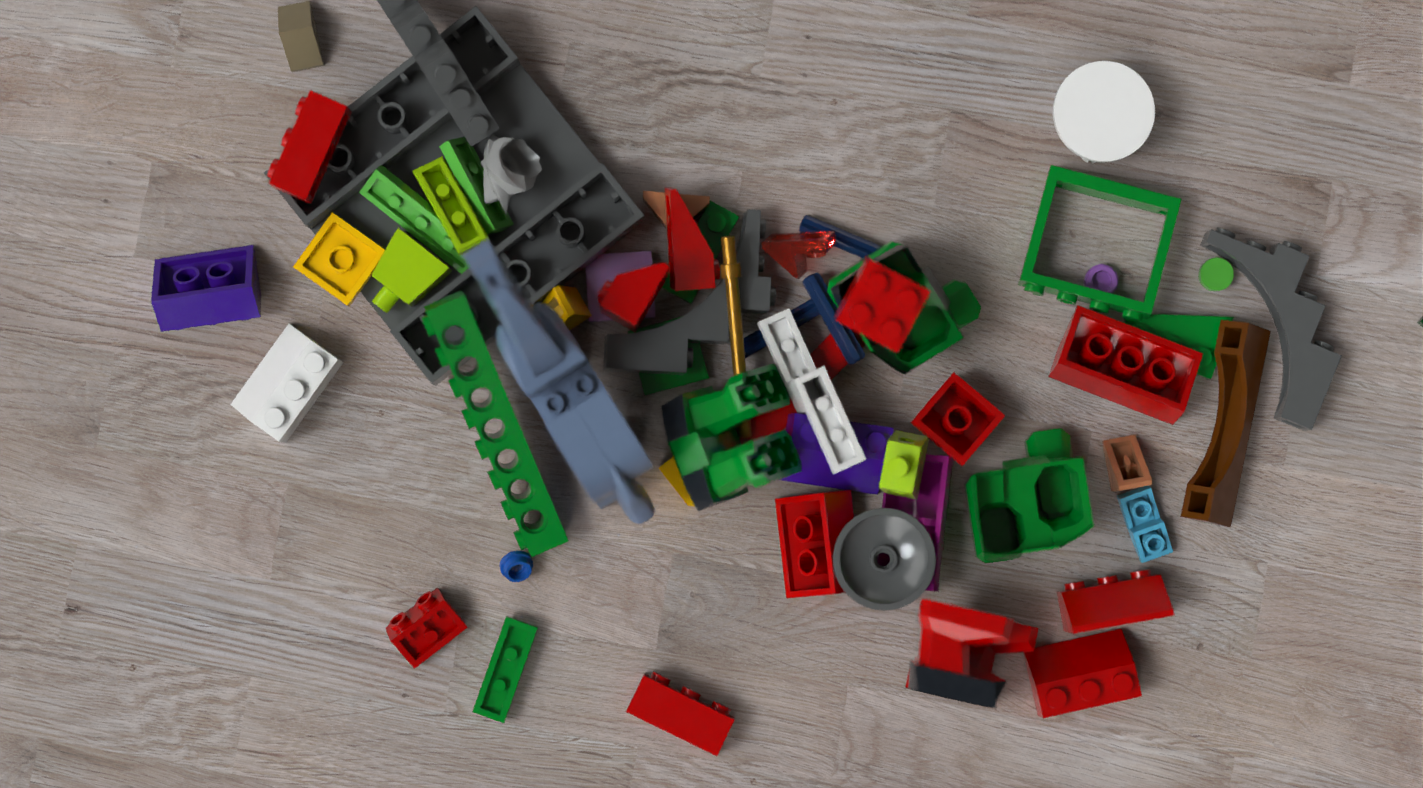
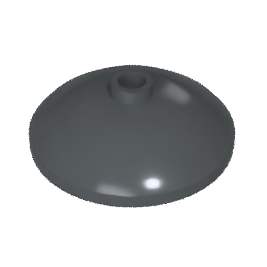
[833,508,936,611]

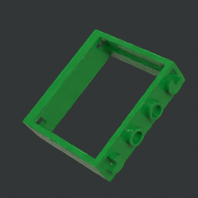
[1018,165,1182,321]

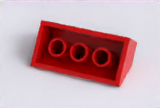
[1048,305,1203,425]

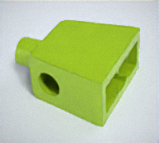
[372,228,452,314]
[879,430,929,499]

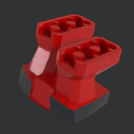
[905,599,1039,708]

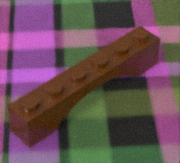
[1181,320,1271,528]

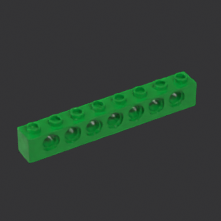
[421,291,569,557]

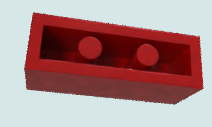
[267,90,352,204]
[626,671,735,756]

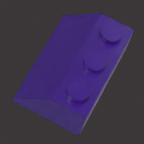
[151,245,261,332]
[780,413,894,495]

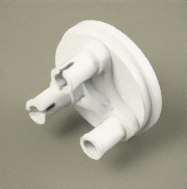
[1053,61,1155,163]

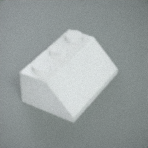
[230,323,343,443]

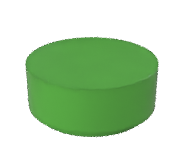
[1198,257,1234,292]

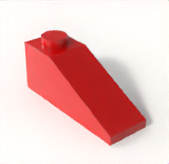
[664,187,720,291]

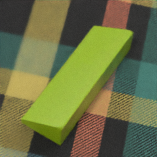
[413,156,489,255]

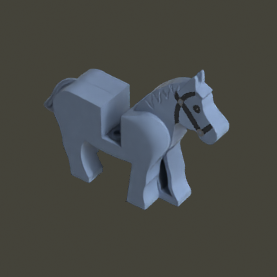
[462,239,655,524]

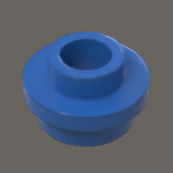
[499,551,533,582]

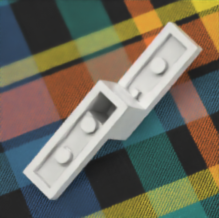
[757,309,866,474]

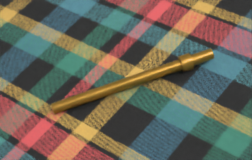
[720,236,752,438]

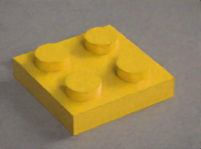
[293,212,385,307]

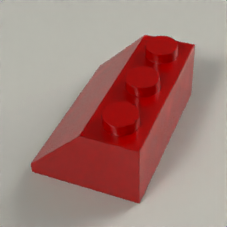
[597,262,670,333]
[775,490,854,598]
[1057,569,1174,634]
[1024,628,1142,718]

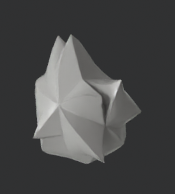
[481,135,542,213]

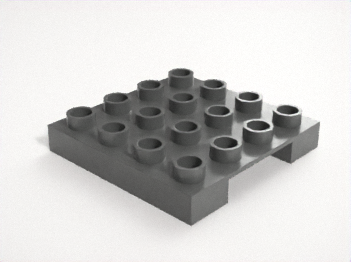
[264,6,645,386]

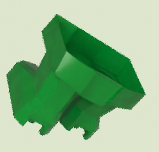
[964,428,1094,563]

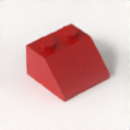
[910,372,1006,466]

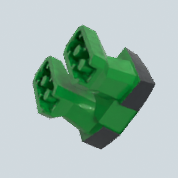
[827,241,981,375]
[661,363,802,511]

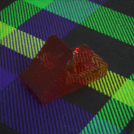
[761,231,836,279]

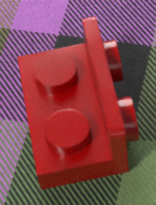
[386,588,468,669]

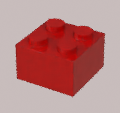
[834,256,931,353]

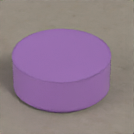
[1084,264,1119,294]

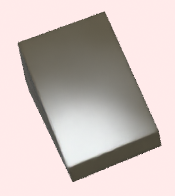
[278,0,324,72]

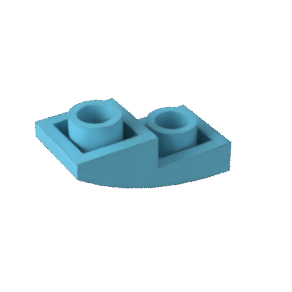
[1117,486,1173,563]

